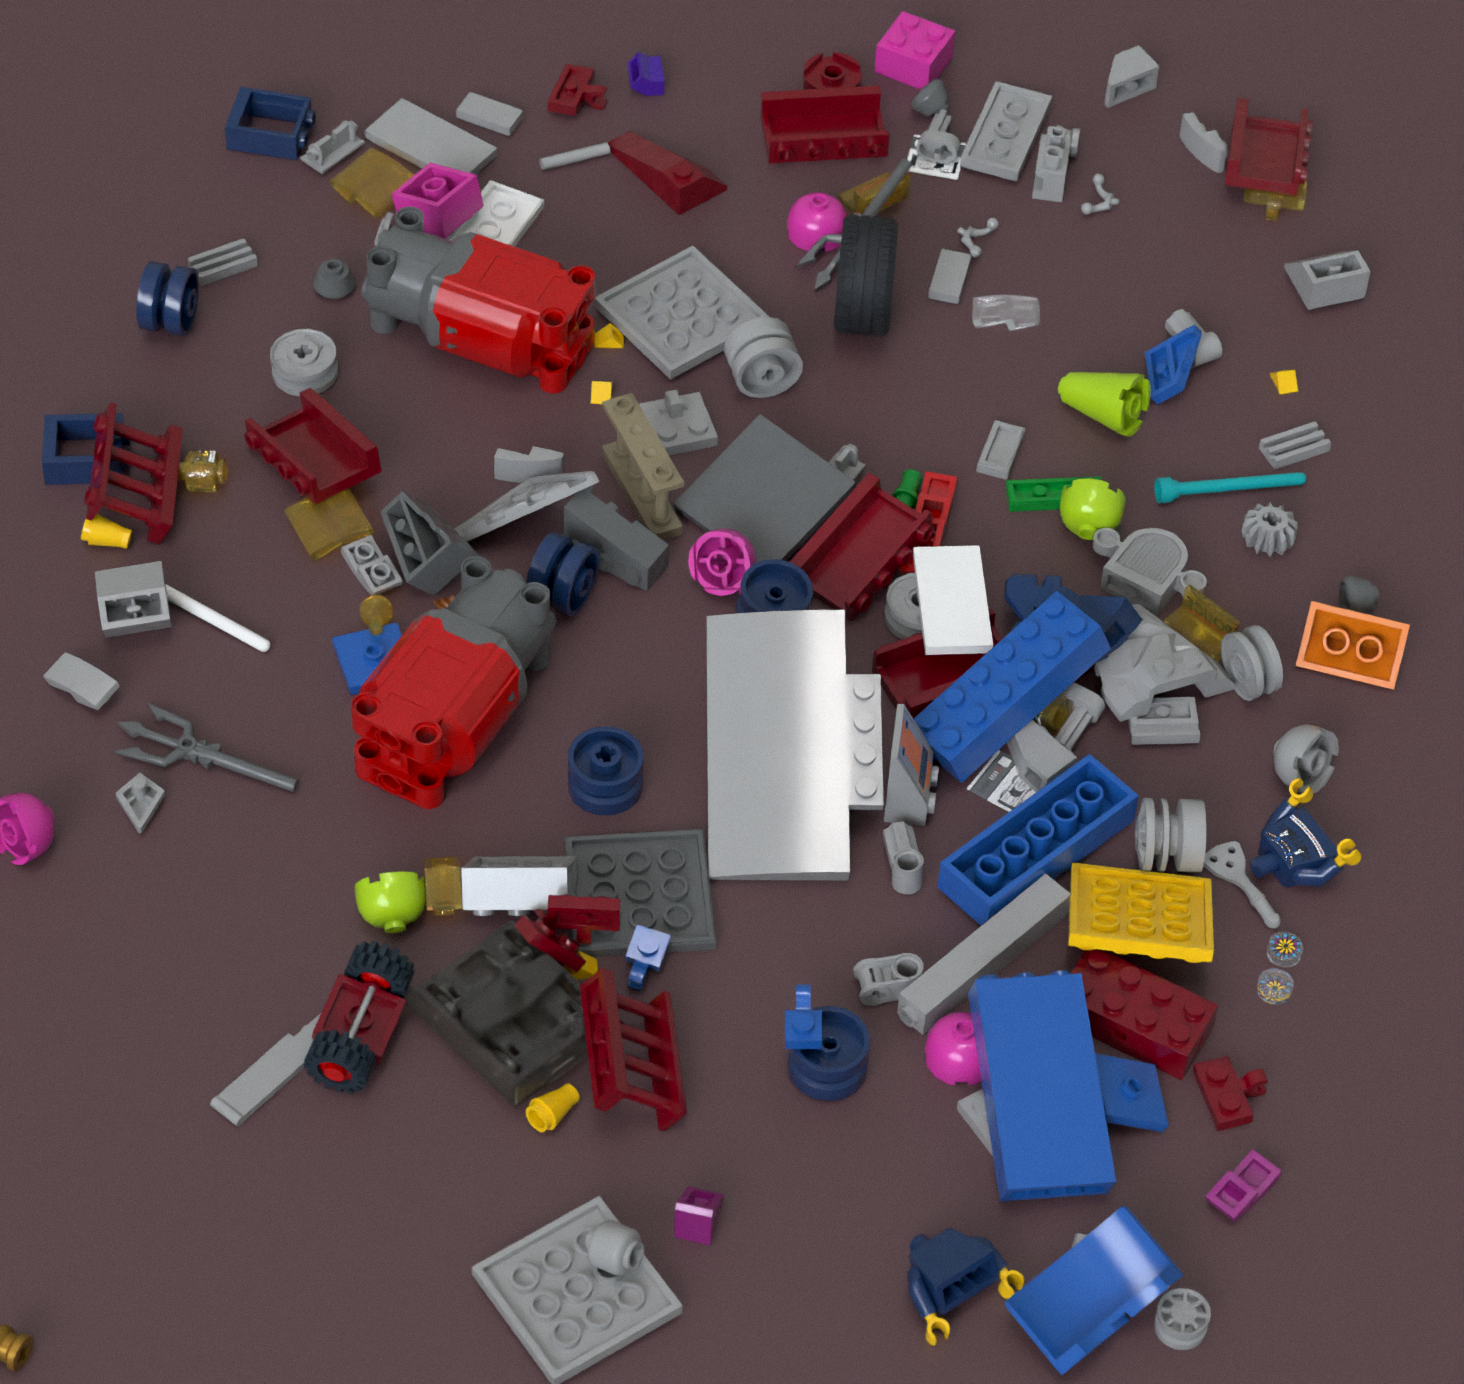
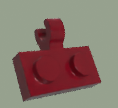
[547,64,608,116]
[548,894,620,945]
[515,909,586,973]
[1193,1056,1268,1131]

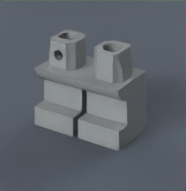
[1032,126,1071,202]

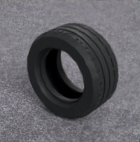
[833,214,899,337]

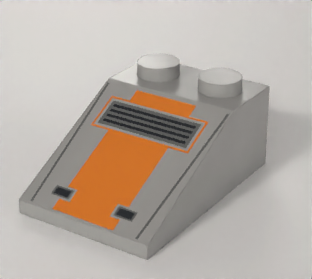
[884,704,939,827]

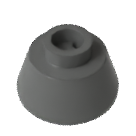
[911,78,949,117]
[313,259,356,300]
[1339,575,1379,614]

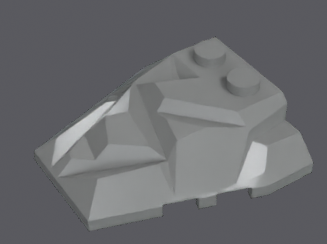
[1094,603,1235,722]

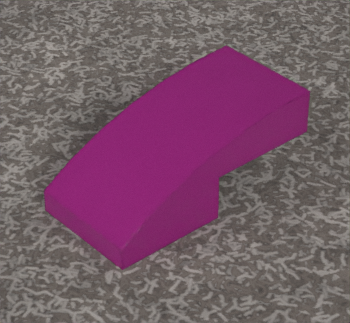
[1205,1149,1282,1221]

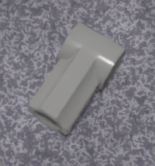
[1165,309,1222,368]
[883,821,924,895]

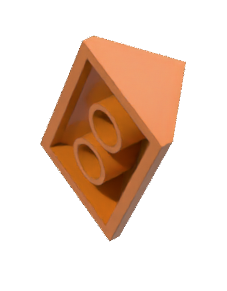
[1295,601,1410,690]

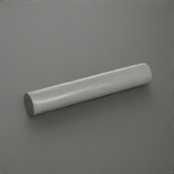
[539,142,610,170]

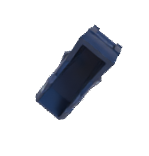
[1004,574,1143,662]

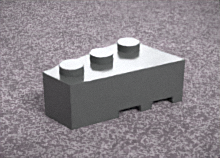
[564,486,669,591]
[380,491,479,596]

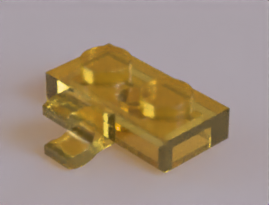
[1243,182,1308,221]

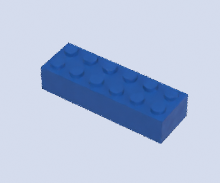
[914,591,1111,783]
[937,754,1139,926]

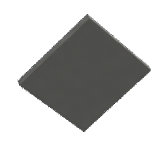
[673,414,857,563]
[564,829,716,957]

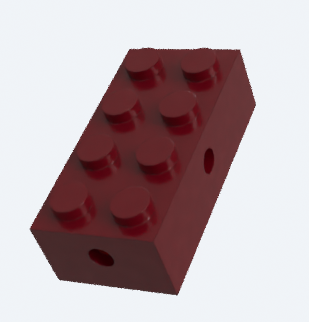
[1070,949,1219,1081]

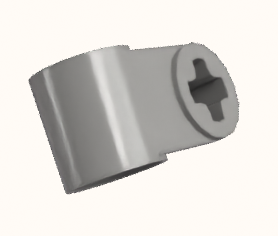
[853,953,923,1006]

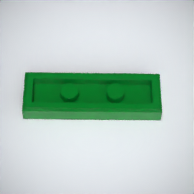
[1005,476,1102,512]

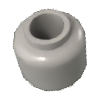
[585,1220,644,1276]

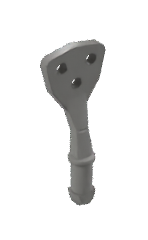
[1204,841,1281,929]

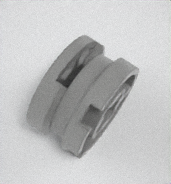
[1154,1288,1211,1350]

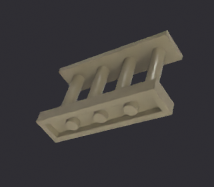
[601,393,684,541]

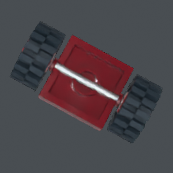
[304,941,415,1094]

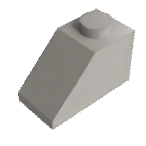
[1104,45,1159,108]

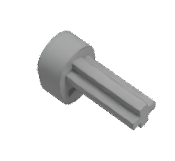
[916,109,961,164]
[1055,683,1106,749]

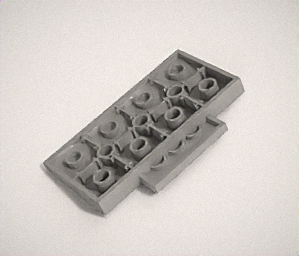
[706,610,884,881]

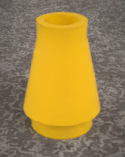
[81,513,133,549]
[526,1083,580,1132]

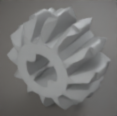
[1241,502,1298,558]

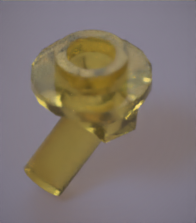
[360,595,393,635]

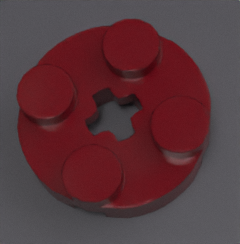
[803,52,862,90]

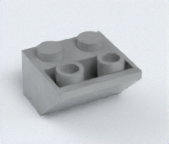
[1284,250,1371,310]
[95,561,172,638]

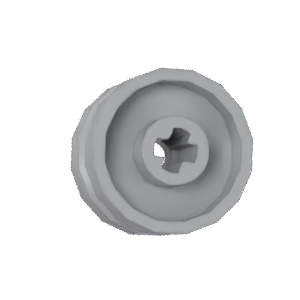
[724,317,803,398]

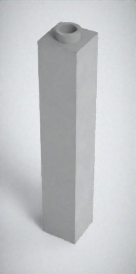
[897,873,1071,1035]

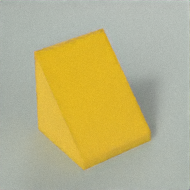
[594,323,624,348]
[1270,370,1298,395]
[591,381,612,404]
[564,951,598,980]

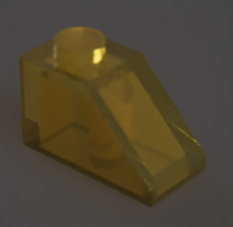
[424,856,462,916]

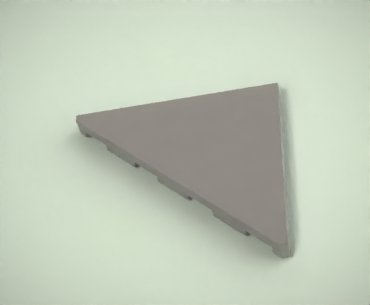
[454,471,599,542]

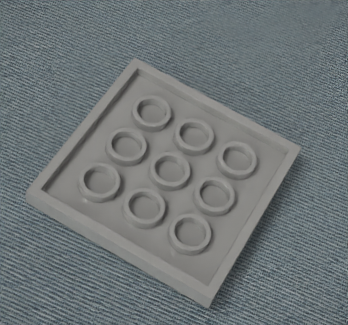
[594,246,769,380]
[472,1196,683,1384]

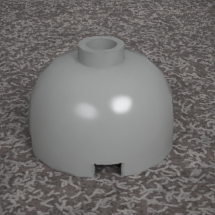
[1273,724,1339,794]

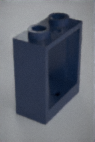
[225,87,316,160]
[42,413,131,485]

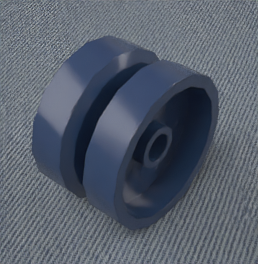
[136,261,199,336]
[526,532,600,616]
[735,559,813,614]
[568,727,643,815]
[788,1006,870,1101]

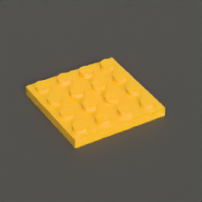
[1068,862,1214,963]

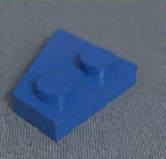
[1145,324,1202,404]

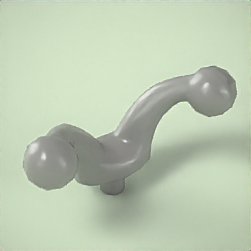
[1081,174,1120,215]
[957,218,999,257]

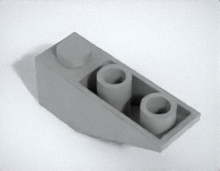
[1007,720,1077,792]

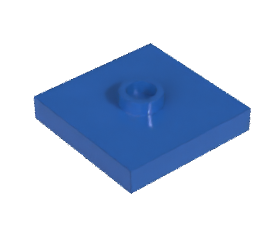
[332,622,402,695]
[1095,1053,1169,1132]

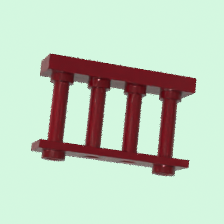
[84,402,183,544]
[580,968,687,1131]

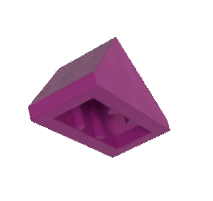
[674,1186,724,1245]

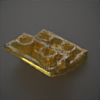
[330,148,414,219]
[284,488,375,561]

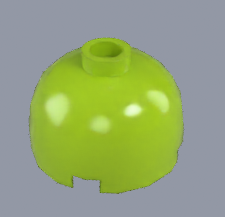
[1060,478,1126,540]
[354,871,427,933]

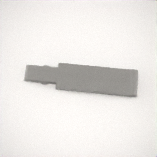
[210,1013,321,1127]

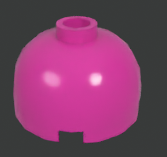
[787,192,847,252]
[688,528,757,596]
[0,793,55,865]
[924,1012,981,1085]

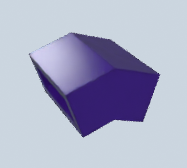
[627,52,664,96]

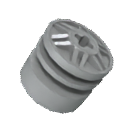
[1135,798,1206,872]

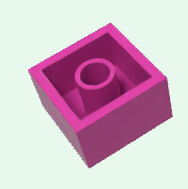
[874,11,955,90]
[392,162,484,238]

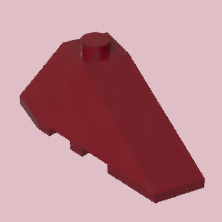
[607,131,727,215]

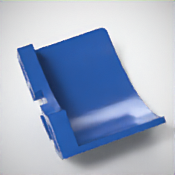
[1004,1206,1183,1376]

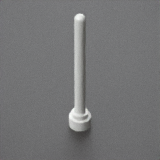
[166,584,270,652]

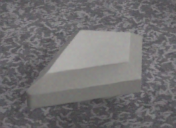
[115,773,165,833]

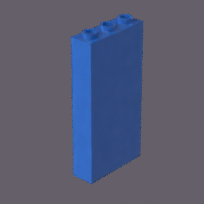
[968,970,1116,1201]

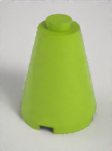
[1058,372,1151,437]

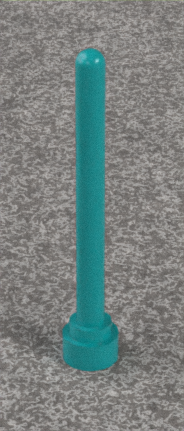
[1154,472,1307,504]

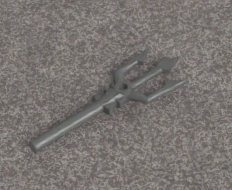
[795,158,912,292]
[115,703,299,792]

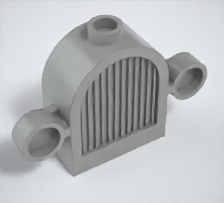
[1093,528,1207,617]

